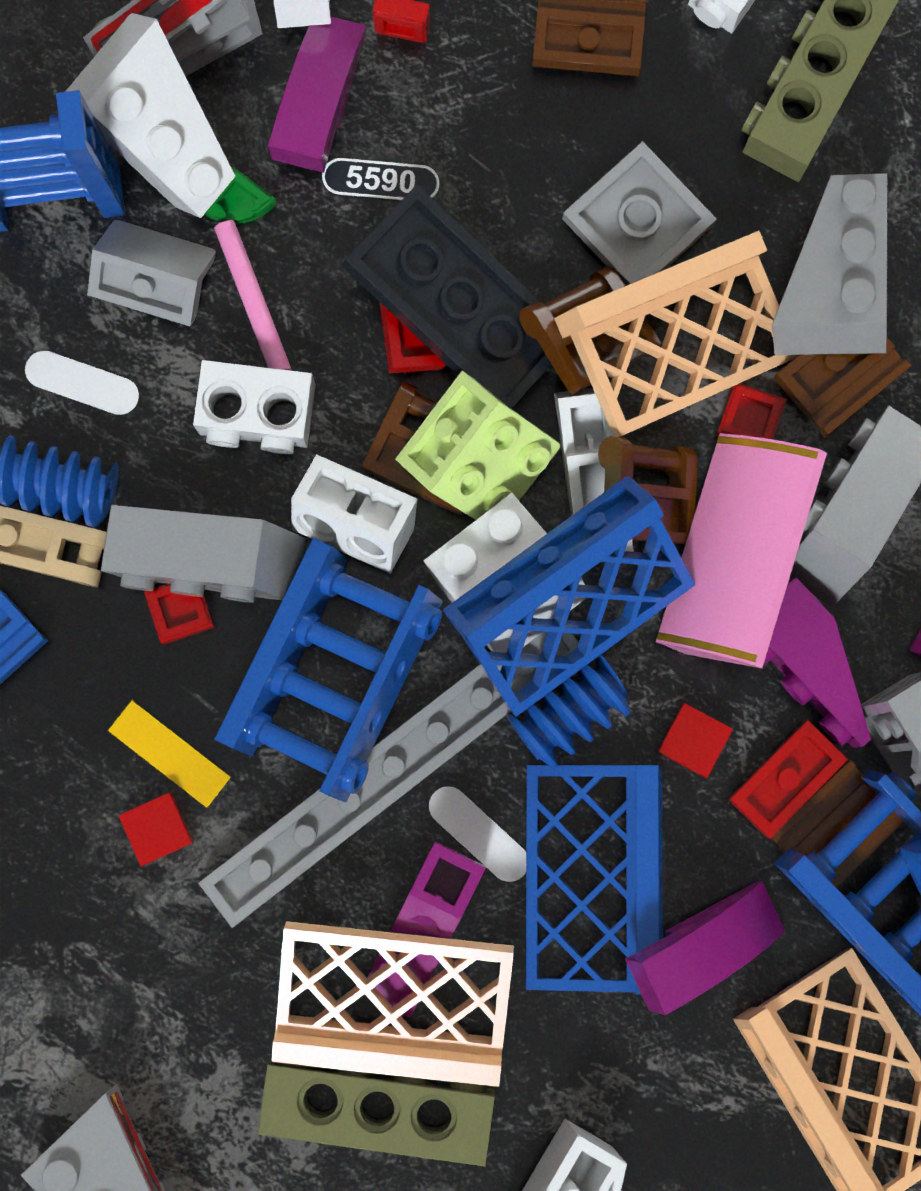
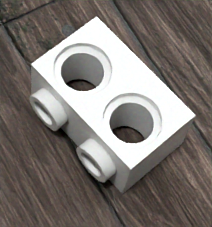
[193,360,316,454]
[291,454,417,574]

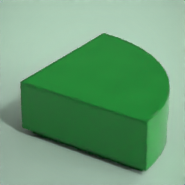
[204,166,277,224]

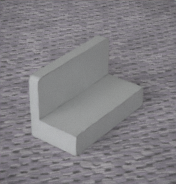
[87,220,216,326]

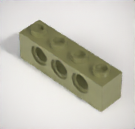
[741,0,899,182]
[257,1059,495,1167]

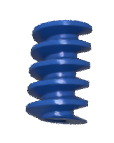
[0,435,119,528]
[506,655,631,769]

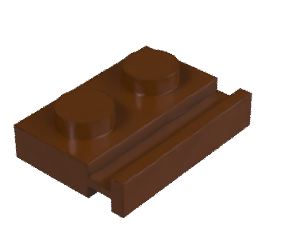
[532,0,647,76]
[774,337,912,438]
[771,760,904,887]

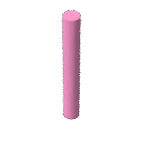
[214,220,292,371]

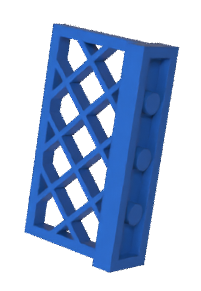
[443,475,695,717]
[526,765,663,994]

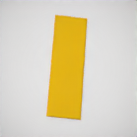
[108,700,231,808]

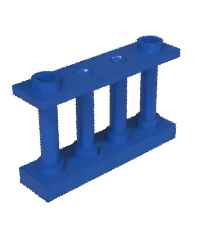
[0,90,125,232]
[214,538,443,802]
[774,769,921,1016]

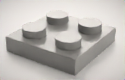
[562,141,717,286]

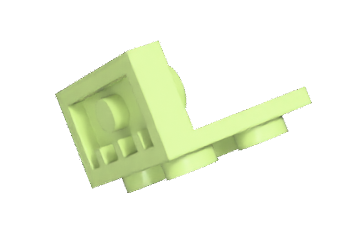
[395,371,560,520]

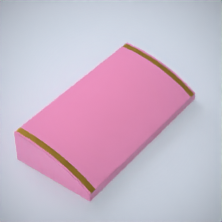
[656,433,827,668]

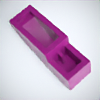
[268,17,367,173]
[625,881,785,1015]

